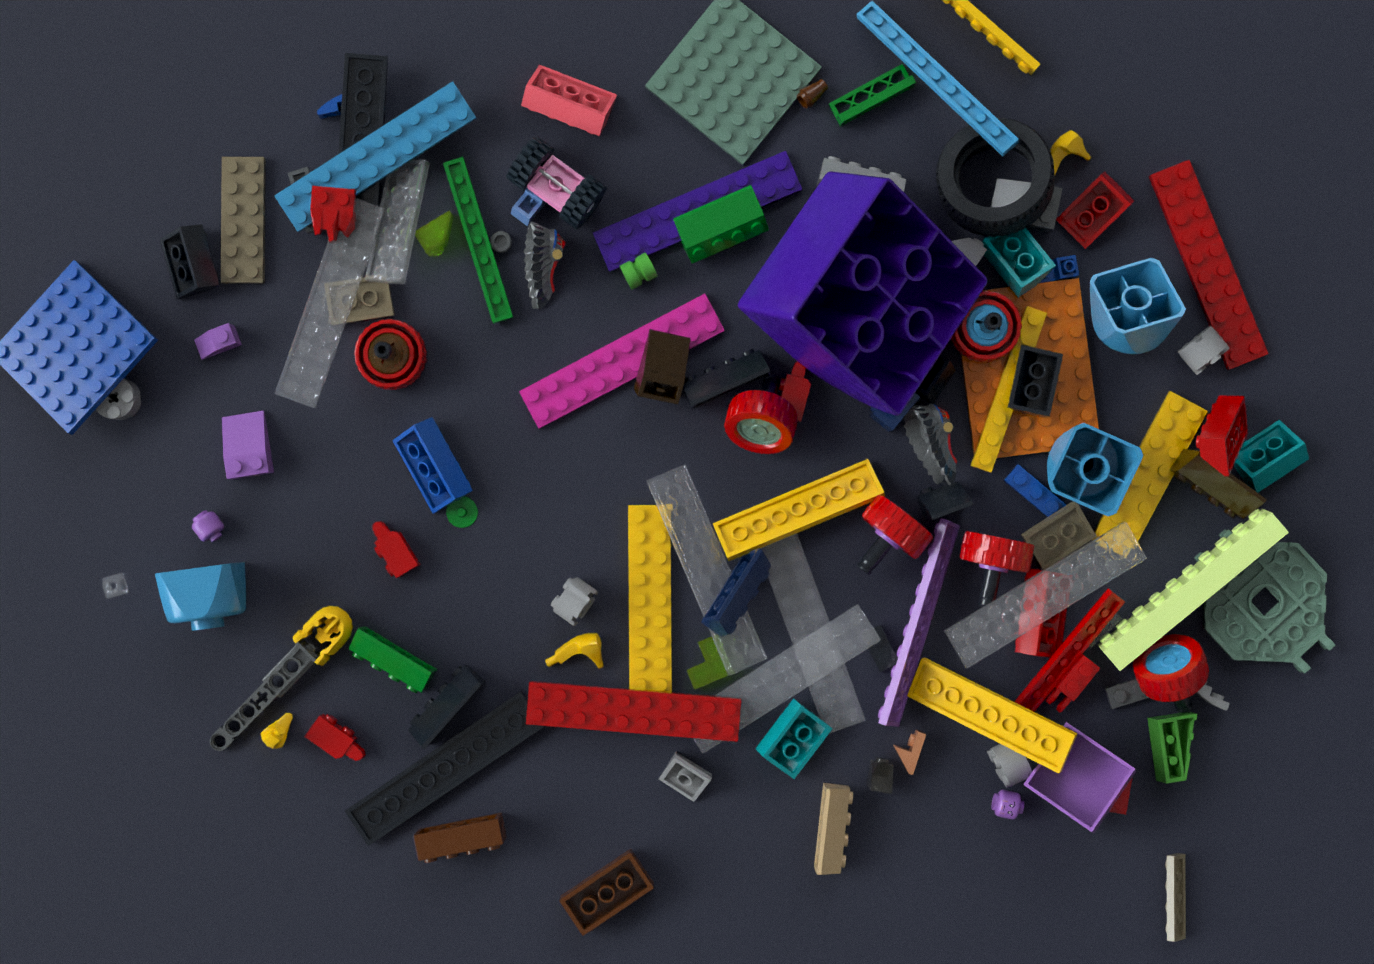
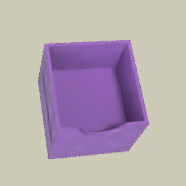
[1023,722,1136,833]

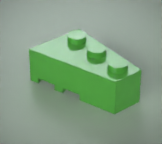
[1147,712,1198,784]

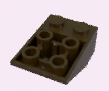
[634,329,691,404]

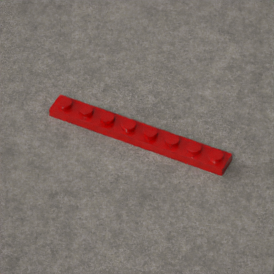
[1014,589,1125,712]

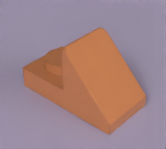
[893,730,926,775]

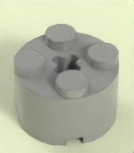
[1178,326,1230,375]
[96,379,141,420]
[551,577,598,626]
[987,744,1032,788]

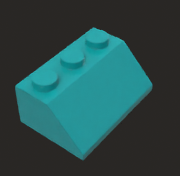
[982,228,1056,298]
[1234,420,1309,493]
[755,698,833,779]

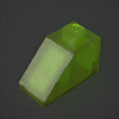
[413,210,454,257]

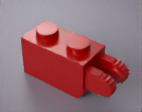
[779,361,811,422]
[372,521,421,578]
[1046,655,1100,713]
[304,714,366,761]

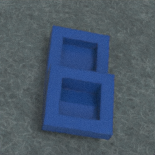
[317,94,342,119]

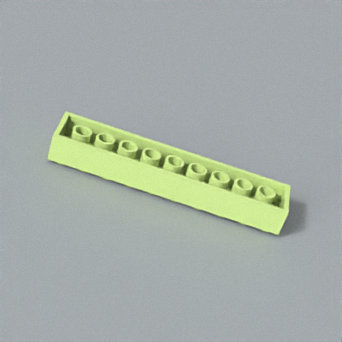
[1098,509,1289,671]

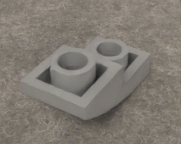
[1195,681,1230,711]

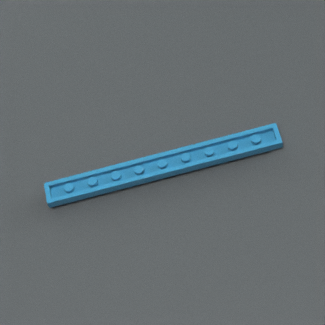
[857,1,1019,156]

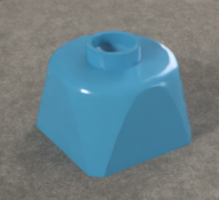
[1090,258,1186,354]
[1047,423,1143,516]
[155,562,246,631]

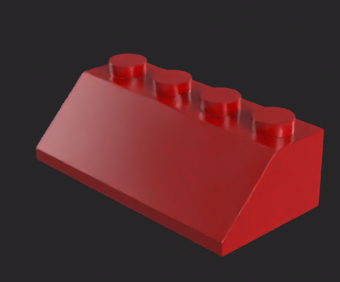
[1196,395,1248,476]
[1015,569,1072,657]

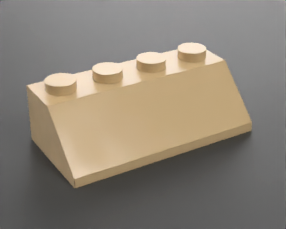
[814,783,853,875]

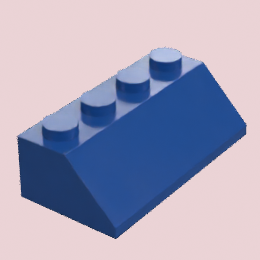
[392,417,473,514]

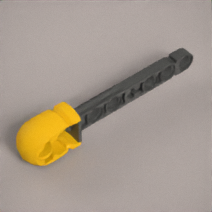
[210,606,353,751]

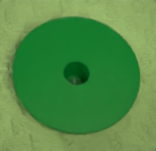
[446,497,478,528]

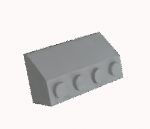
[817,156,906,192]

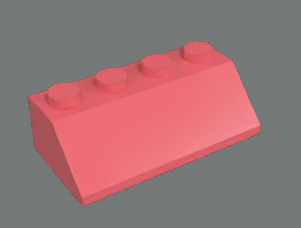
[521,65,617,136]

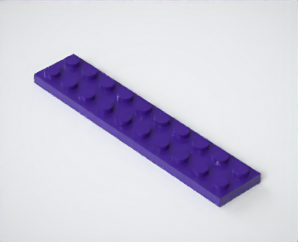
[593,151,802,272]

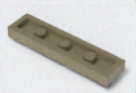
[1165,853,1186,942]

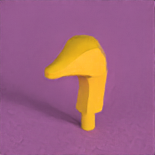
[1050,130,1091,175]
[545,633,603,669]
[260,713,293,749]

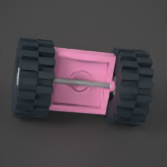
[506,135,607,230]

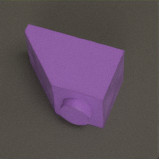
[194,323,242,360]

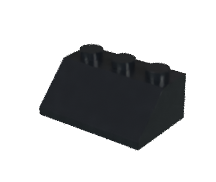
[160,224,219,299]
[1007,345,1063,418]

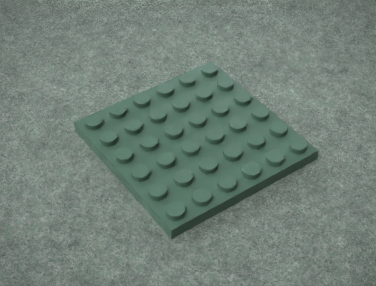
[645,0,822,165]

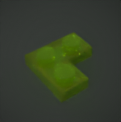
[686,634,733,690]

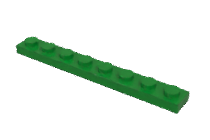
[443,157,514,324]

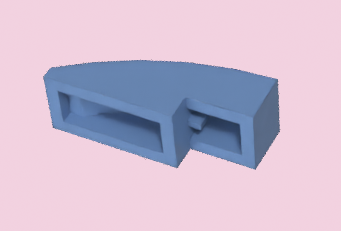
[511,188,546,226]

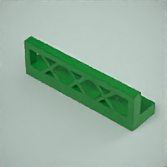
[828,64,916,127]

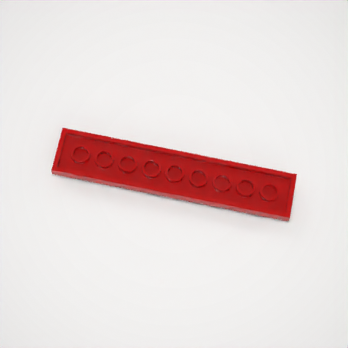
[1149,160,1268,370]
[526,681,741,742]

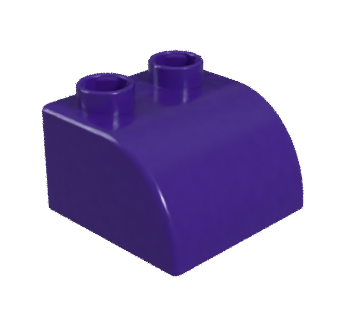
[738,171,987,416]

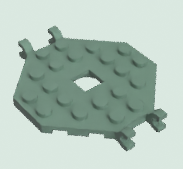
[1194,529,1335,674]

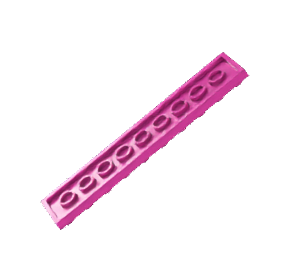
[519,294,725,429]

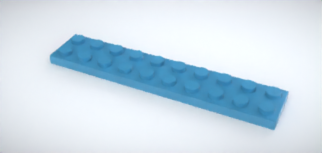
[274,81,477,232]

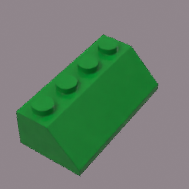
[673,185,769,264]
[349,626,437,693]

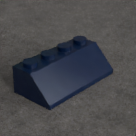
[701,548,771,637]

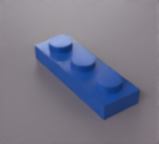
[1004,464,1066,517]

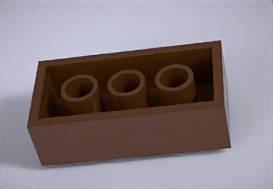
[413,812,507,863]
[559,848,654,936]

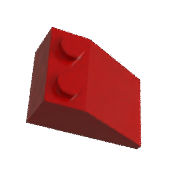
[1056,172,1134,249]

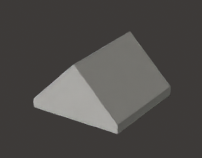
[659,751,712,802]

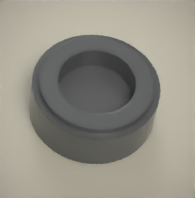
[490,231,512,253]

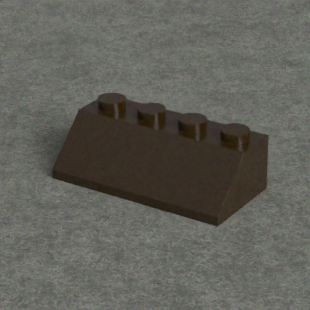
[1170,449,1267,519]

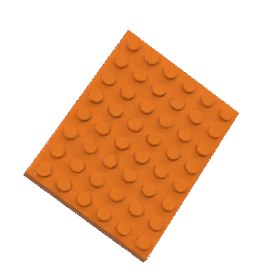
[961,278,1099,458]

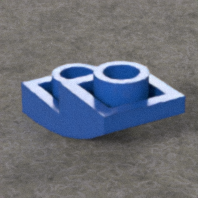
[1038,255,1079,284]

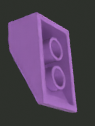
[222,411,274,480]

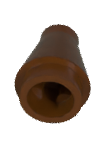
[797,79,828,108]

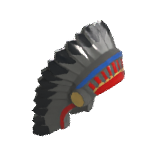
[523,221,566,309]
[902,403,957,485]

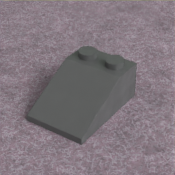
[991,178,1063,233]

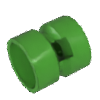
[619,252,658,290]

